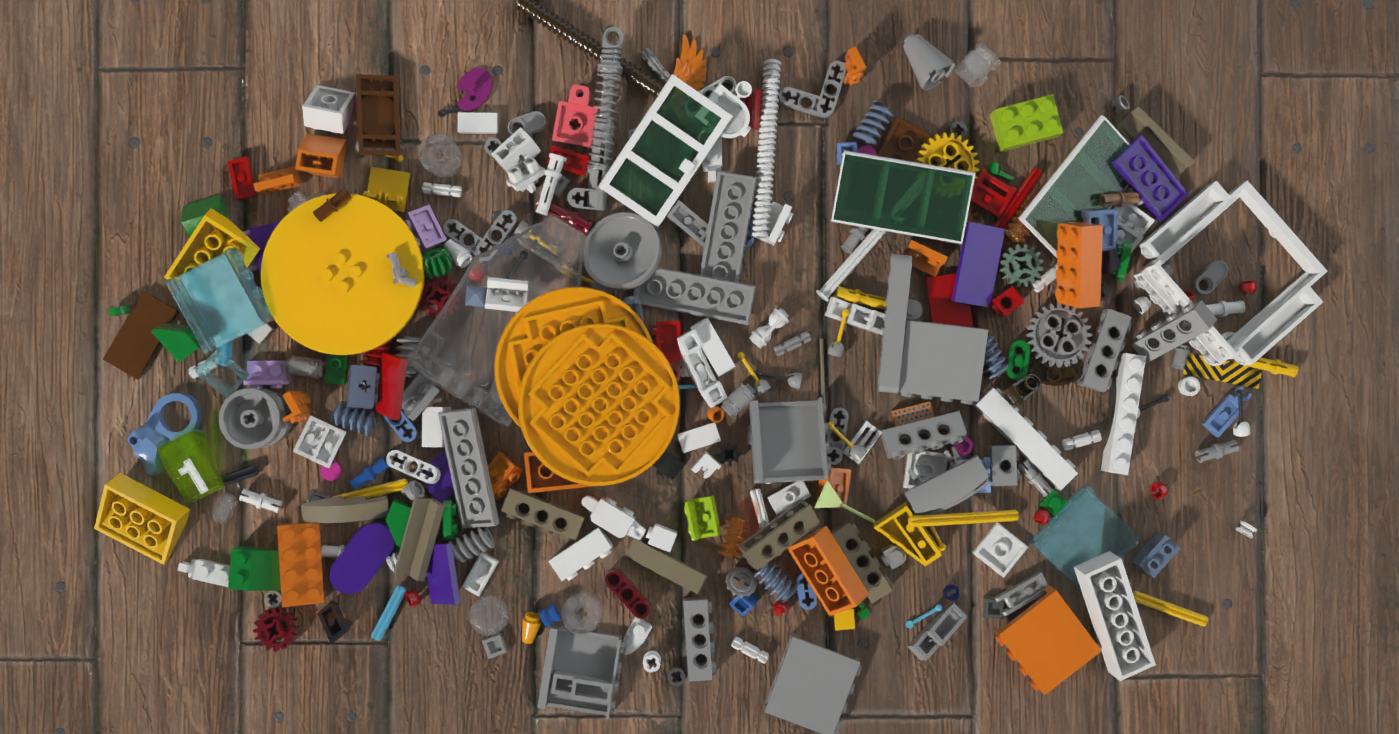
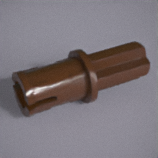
[313,188,352,222]

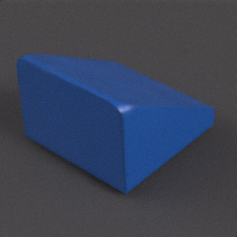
[729,593,759,617]

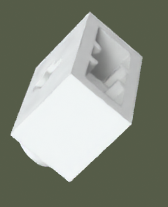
[491,127,541,173]

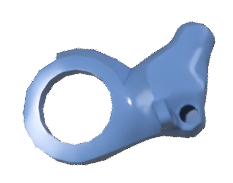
[127,393,201,476]

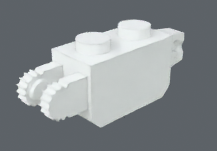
[581,495,646,540]

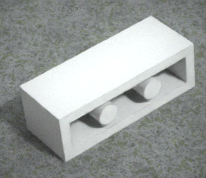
[548,526,613,581]

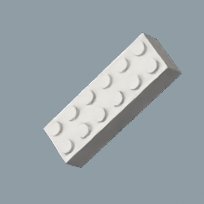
[1074,551,1156,681]

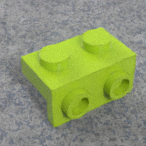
[684,495,721,541]

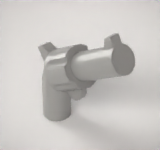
[386,252,417,287]

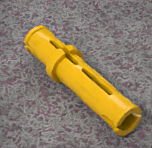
[835,286,886,310]
[1234,357,1299,378]

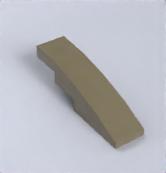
[301,496,388,523]
[625,538,708,594]

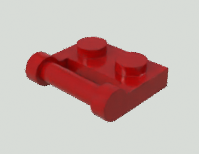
[970,168,1017,218]

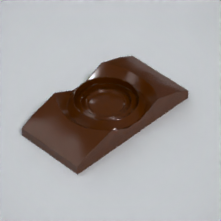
[356,74,400,156]

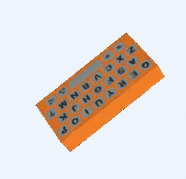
[891,401,934,427]

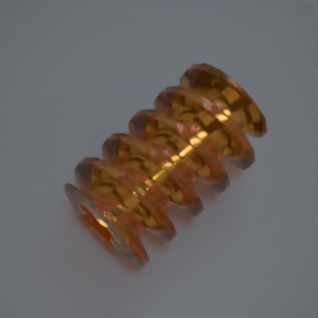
[1004,199,1045,243]
[717,516,751,560]

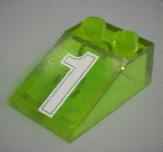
[157,430,225,504]

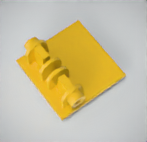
[363,167,411,212]

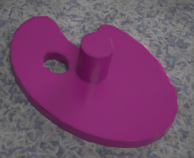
[456,68,492,111]

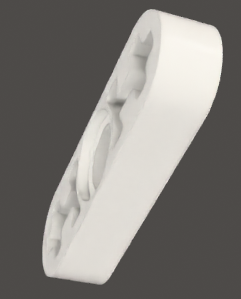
[386,450,441,484]

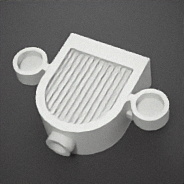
[694,81,752,145]

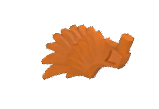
[668,34,708,120]

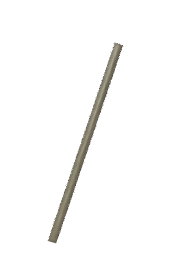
[819,339,826,423]

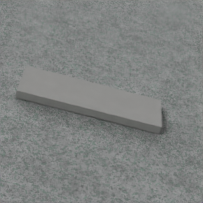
[700,170,758,282]
[633,267,756,325]
[438,407,500,528]

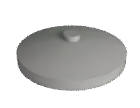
[583,212,662,290]

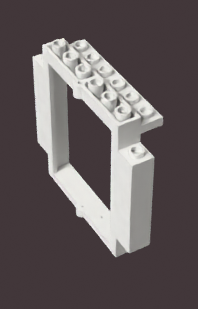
[1134,180,1327,366]

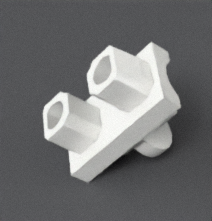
[506,157,545,193]

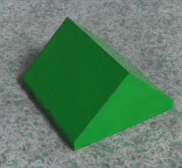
[181,195,230,237]

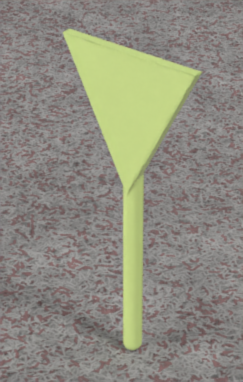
[814,481,875,523]

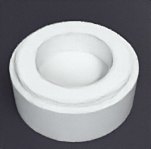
[1178,376,1200,396]

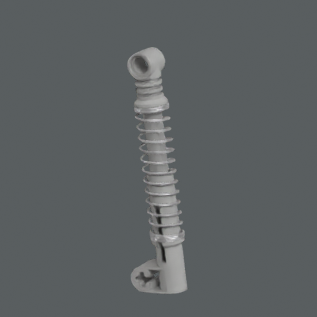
[567,27,624,211]

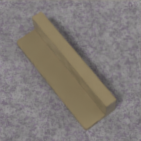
[1117,107,1195,178]
[394,497,445,582]

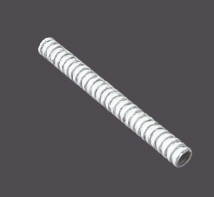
[752,59,781,239]

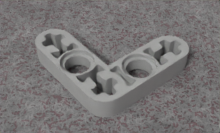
[778,61,846,118]
[443,210,518,261]
[826,407,848,465]

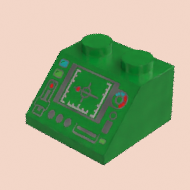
[151,323,208,363]

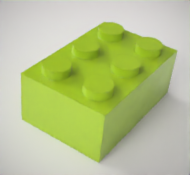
[990,94,1063,152]

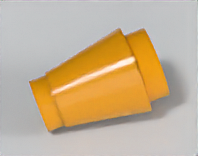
[522,612,542,644]

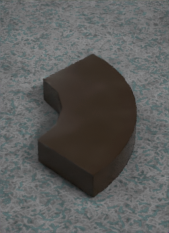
[1027,359,1081,386]

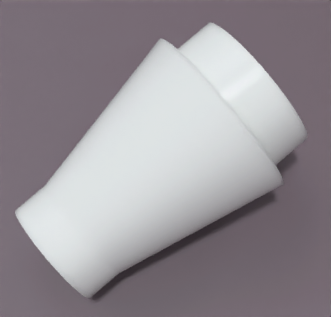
[444,239,473,268]

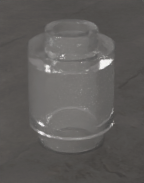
[211,493,238,524]

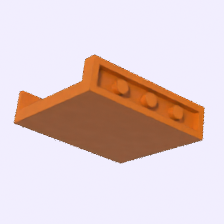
[993,585,1102,695]

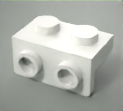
[758,202,793,246]
[485,277,528,312]

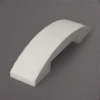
[677,329,728,408]

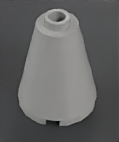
[903,34,955,91]

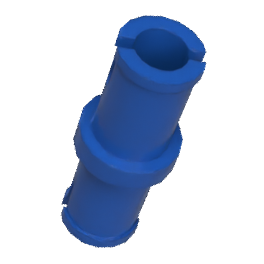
[349,457,390,491]

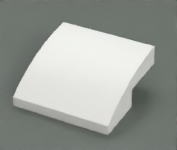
[1112,204,1155,253]
[293,415,347,468]

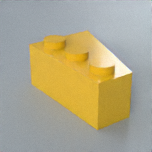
[874,501,942,566]

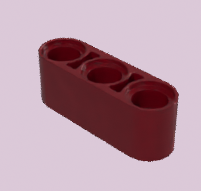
[605,568,651,618]

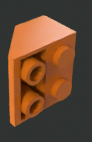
[295,133,348,179]

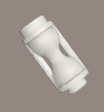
[749,308,789,349]

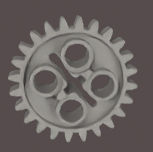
[1025,303,1092,368]

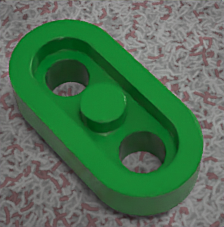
[1111,241,1132,281]
[1006,340,1030,380]
[443,500,458,540]

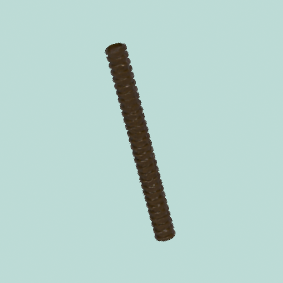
[516,0,673,104]

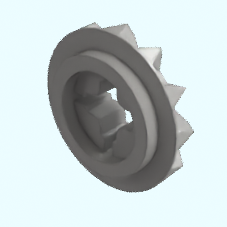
[725,567,757,598]

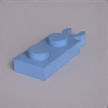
[1201,386,1252,437]

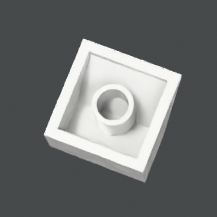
[302,85,355,134]

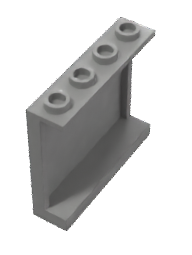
[898,319,988,404]
[749,397,831,484]
[537,625,625,719]
[764,633,862,734]

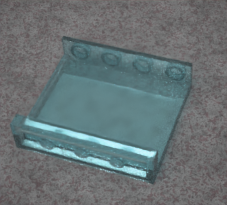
[165,247,274,354]
[1029,485,1142,592]

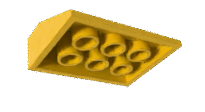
[164,208,260,286]
[94,473,191,565]

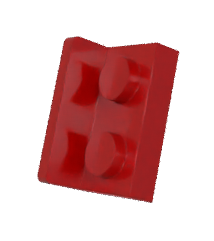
[653,321,681,361]

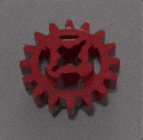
[419,276,462,319]
[253,607,299,652]

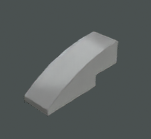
[907,602,967,661]
[551,670,613,704]

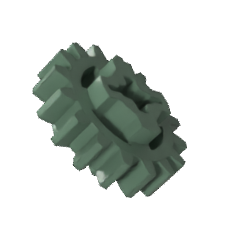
[999,244,1044,287]

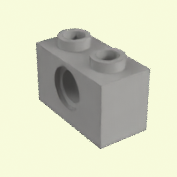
[987,444,1020,486]

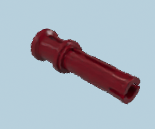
[536,197,595,236]

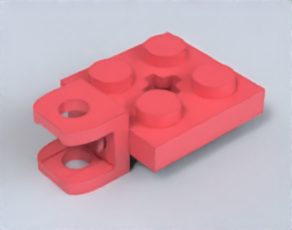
[552,84,599,148]

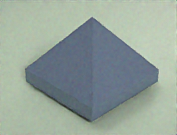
[465,285,487,308]

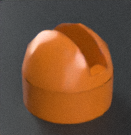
[707,406,725,423]

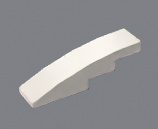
[825,297,906,337]

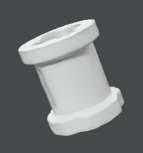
[643,650,661,672]

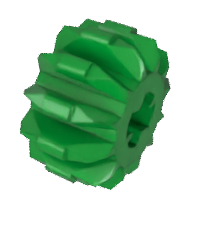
[422,248,453,278]

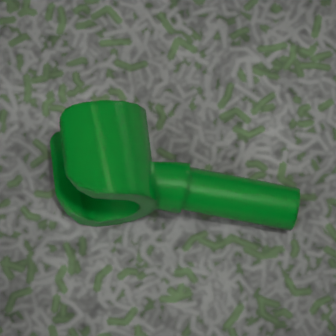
[988,162,1014,181]
[856,602,870,620]

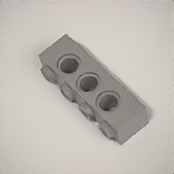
[1132,300,1217,363]
[1077,309,1132,392]
[881,411,967,459]
[683,596,716,682]

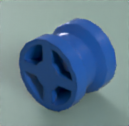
[539,603,562,628]

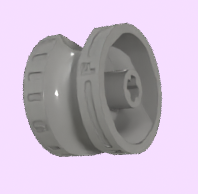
[219,388,292,449]

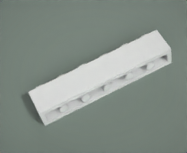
[972,388,1078,490]

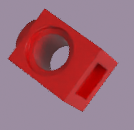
[990,286,1024,317]

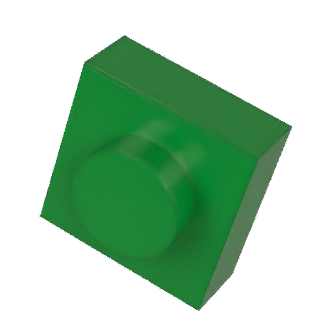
[1038,489,1068,517]

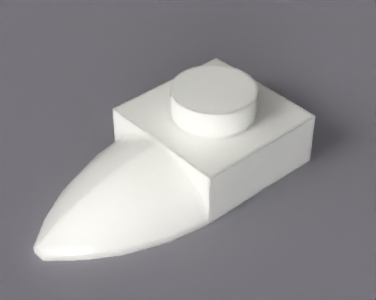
[623,616,653,655]

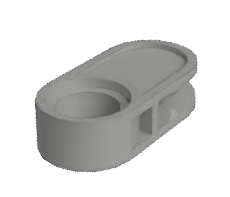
[508,111,547,135]
[1192,260,1229,295]

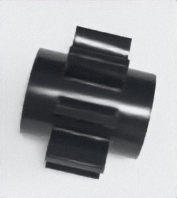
[717,442,741,467]

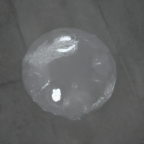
[469,596,509,636]

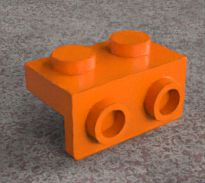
[282,391,314,424]

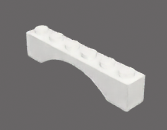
[1101,353,1146,475]

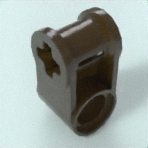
[1002,374,1041,408]

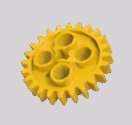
[915,132,979,198]

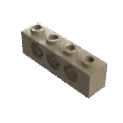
[501,487,586,542]
[738,499,820,570]
[830,521,892,604]

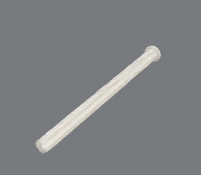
[816,177,924,302]

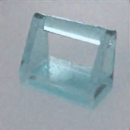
[195,348,250,398]

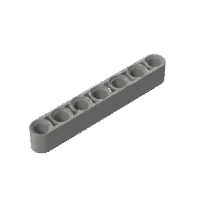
[877,254,912,394]

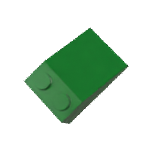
[228,546,281,591]

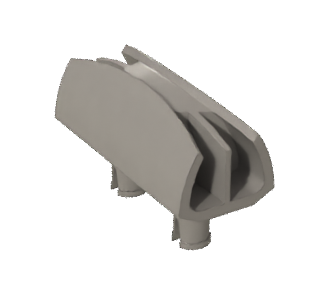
[904,447,990,515]

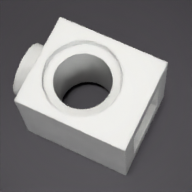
[646,523,678,552]

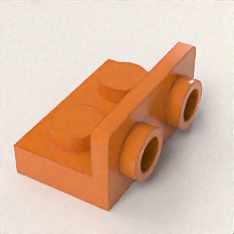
[843,46,867,86]
[253,166,302,195]
[902,240,948,276]
[488,452,523,500]
[816,467,851,509]

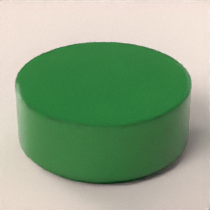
[108,305,131,316]

